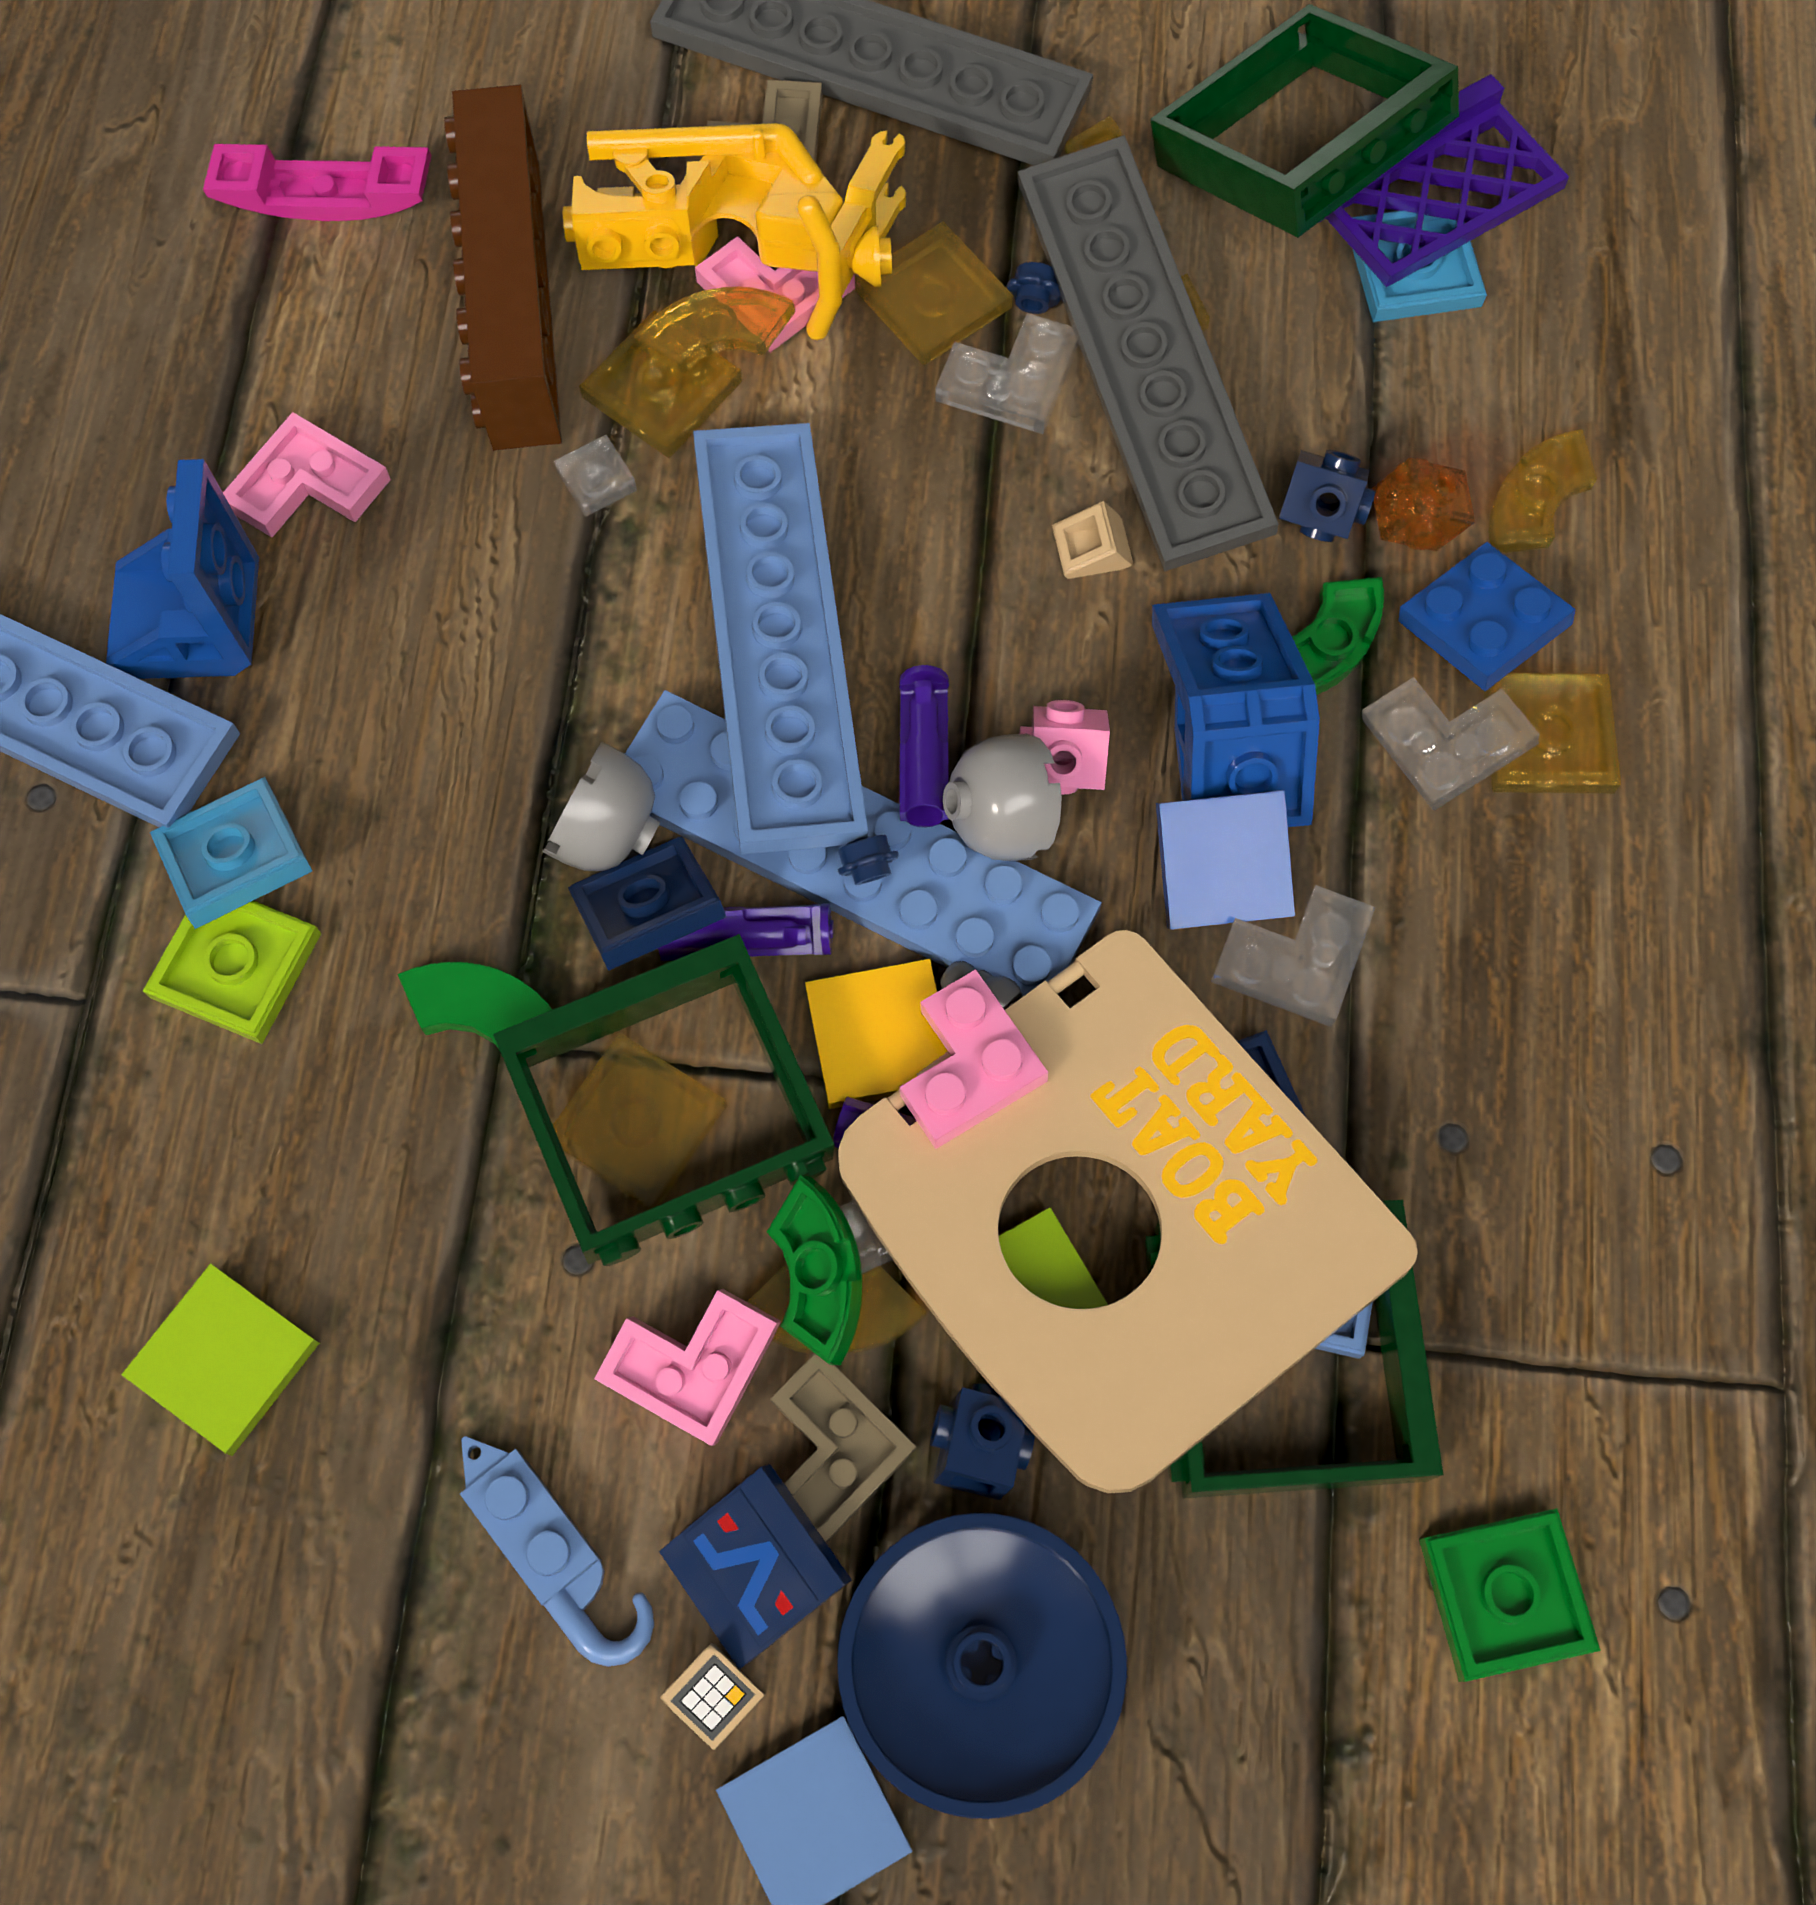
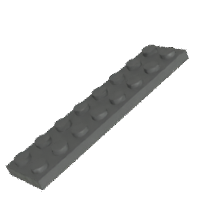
[650,0,1093,166]
[1018,135,1278,572]

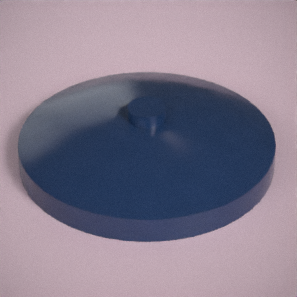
[837,1513,1127,1819]

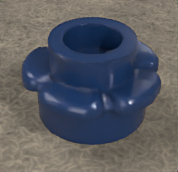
[1007,262,1061,314]
[838,835,899,885]

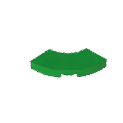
[1292,577,1384,695]
[398,962,552,1049]
[767,1175,862,1366]

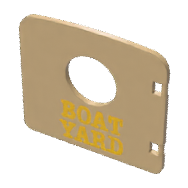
[838,930,1418,1493]

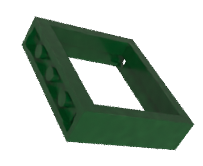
[1150,4,1459,238]
[493,934,835,1266]
[1145,1199,1444,1499]

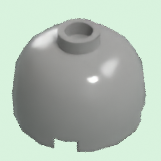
[943,734,1062,861]
[543,742,660,871]

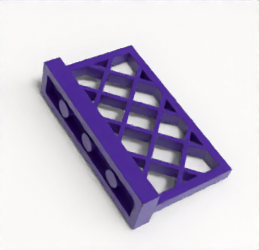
[1320,74,1569,287]

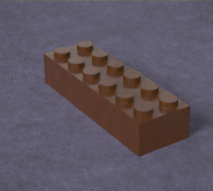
[444,84,562,451]

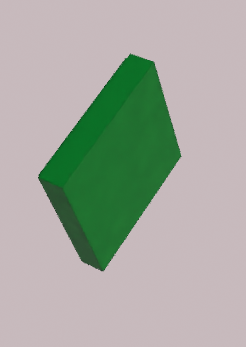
[1419,1508,1601,1682]

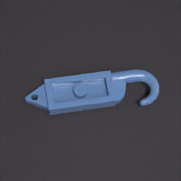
[460,1436,654,1667]

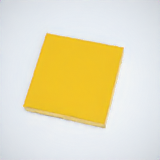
[805,959,948,1109]

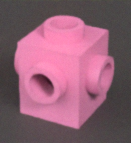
[1019,700,1110,795]

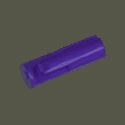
[899,665,949,828]
[658,903,835,961]

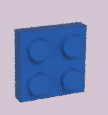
[1399,542,1576,691]

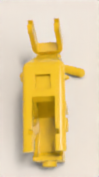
[563,123,906,340]

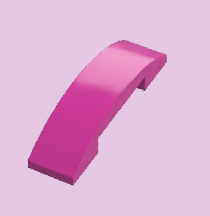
[203,144,432,221]

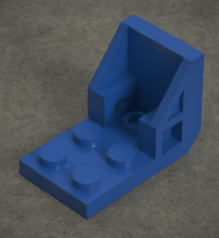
[106,459,259,679]
[1152,593,1320,827]

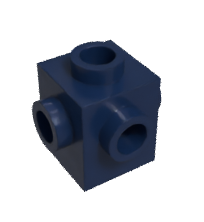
[1279,450,1376,542]
[930,1384,1035,1500]

